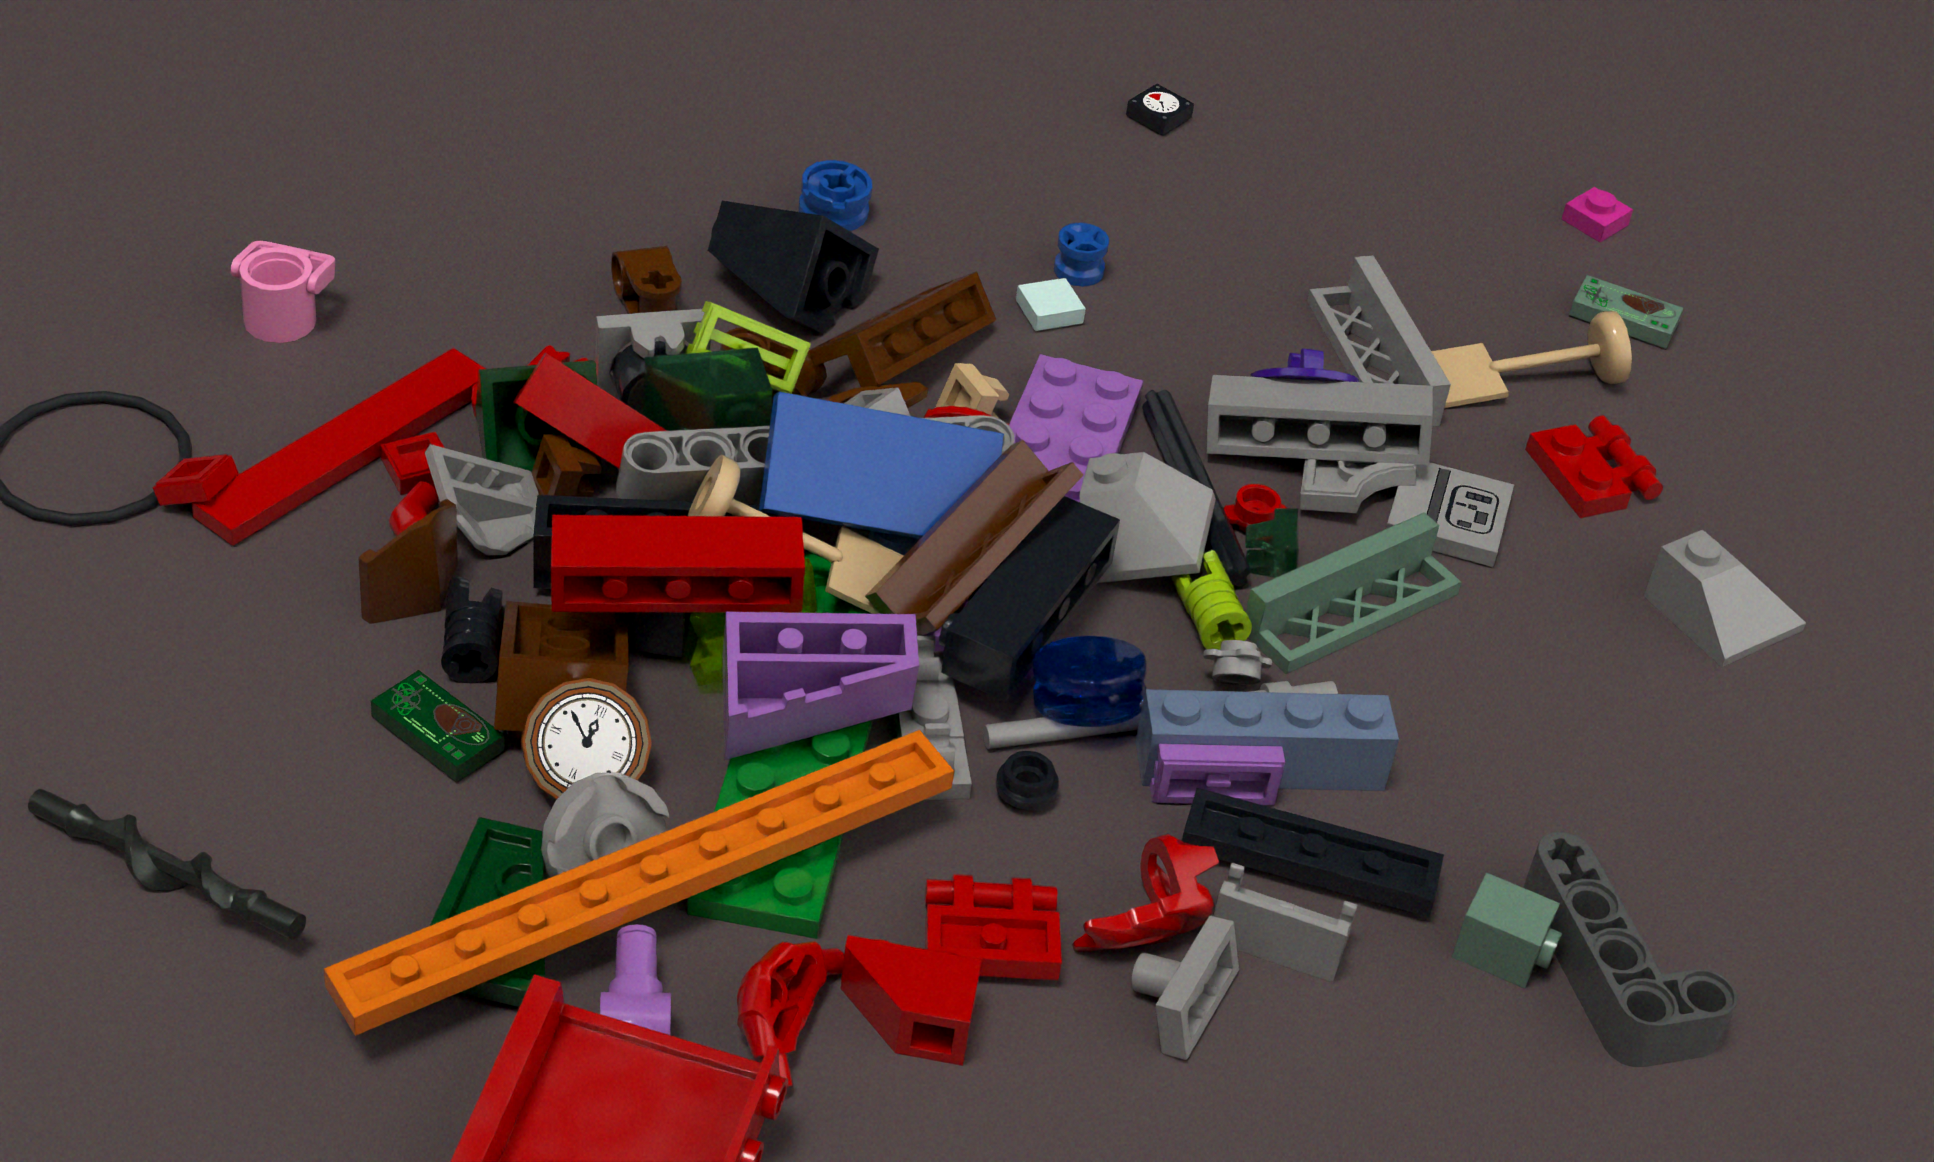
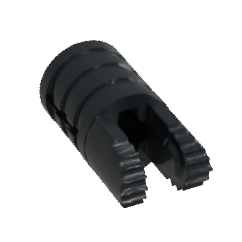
[441,576,503,683]

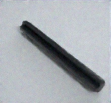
[1142,389,1251,588]

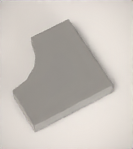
[1300,459,1417,513]

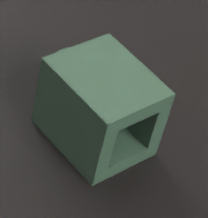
[1452,872,1562,988]

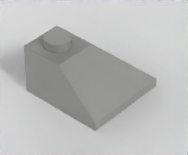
[1079,452,1216,583]
[1644,529,1806,667]

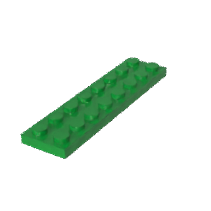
[687,552,873,939]

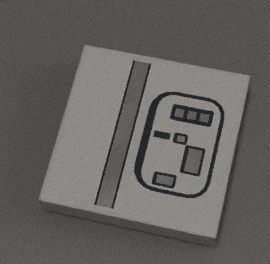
[1386,462,1514,567]

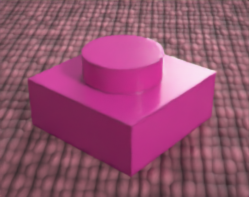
[1561,187,1633,242]

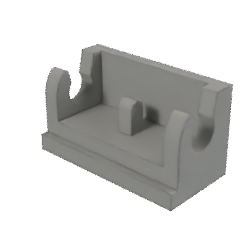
[1214,863,1357,983]

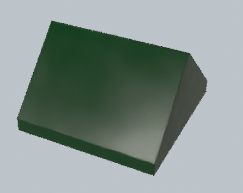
[475,360,602,475]

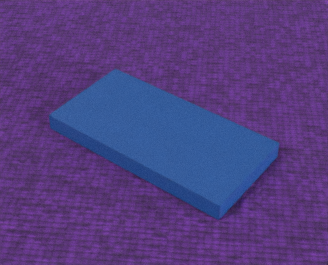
[759,392,1004,539]

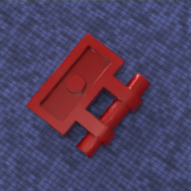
[1525,415,1663,518]
[924,874,1062,980]

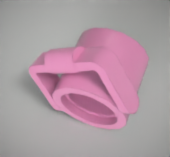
[231,241,335,343]

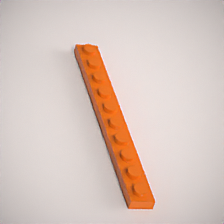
[324,730,954,1036]

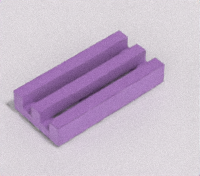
[1150,744,1285,805]

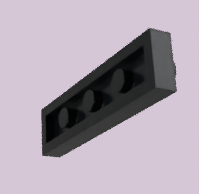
[1181,788,1444,917]

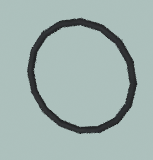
[0,391,191,526]

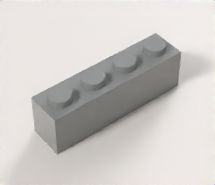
[1207,375,1433,465]

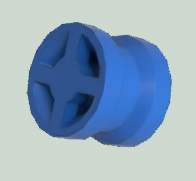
[1054,223,1109,287]

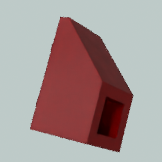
[840,935,982,1066]

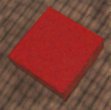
[381,432,445,495]
[152,454,239,506]

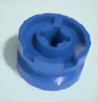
[798,160,873,231]

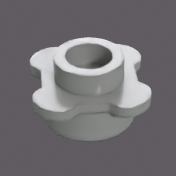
[1203,640,1272,685]

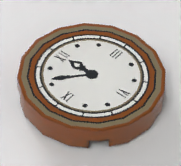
[521,678,652,800]

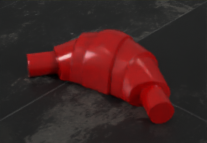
[737,941,844,1088]

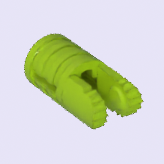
[1170,550,1252,650]

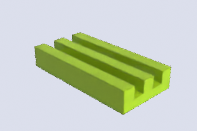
[685,301,811,394]

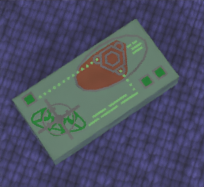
[1569,275,1684,348]

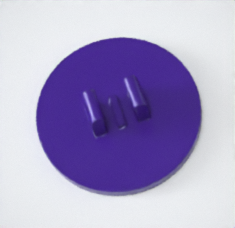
[1250,348,1359,382]

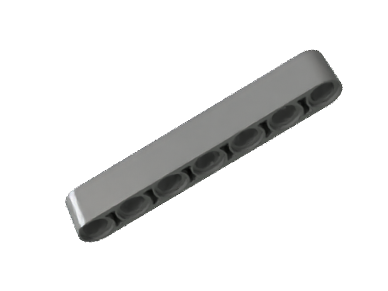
[616,415,1015,505]

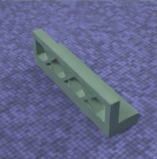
[1246,512,1462,674]

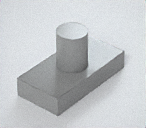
[1132,915,1239,1060]

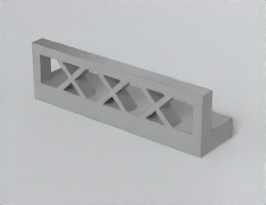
[1307,255,1451,427]

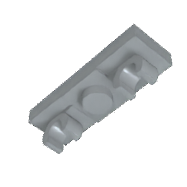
[894,635,972,800]

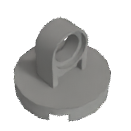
[541,773,669,877]

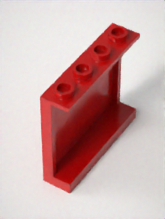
[450,974,788,1162]

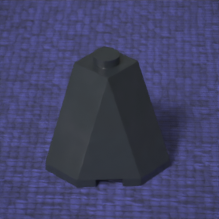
[707,200,879,334]

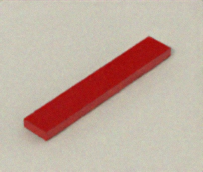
[192,348,486,546]

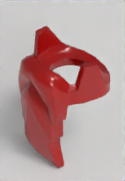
[1072,834,1219,952]

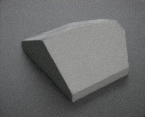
[425,444,539,555]

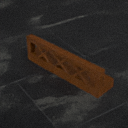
[809,271,997,387]
[865,440,1083,636]

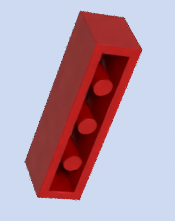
[551,515,805,613]

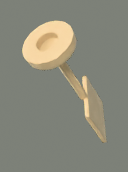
[1431,310,1632,408]
[688,455,904,614]

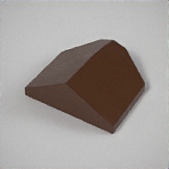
[358,499,458,624]

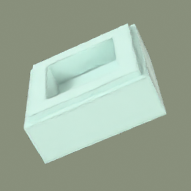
[1016,278,1086,331]

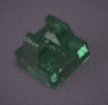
[1245,508,1299,578]

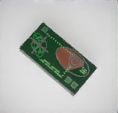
[371,670,505,782]

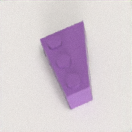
[722,612,919,760]

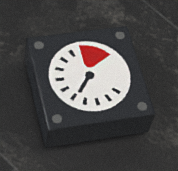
[1126,84,1194,135]

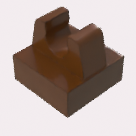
[532,434,602,497]

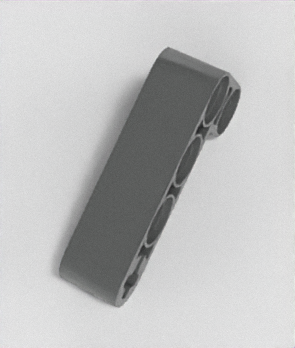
[1523,831,1738,1067]

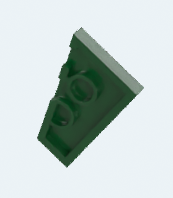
[430,817,545,1007]

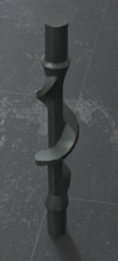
[28,789,306,940]

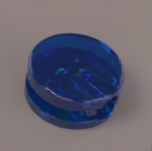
[1033,636,1147,727]

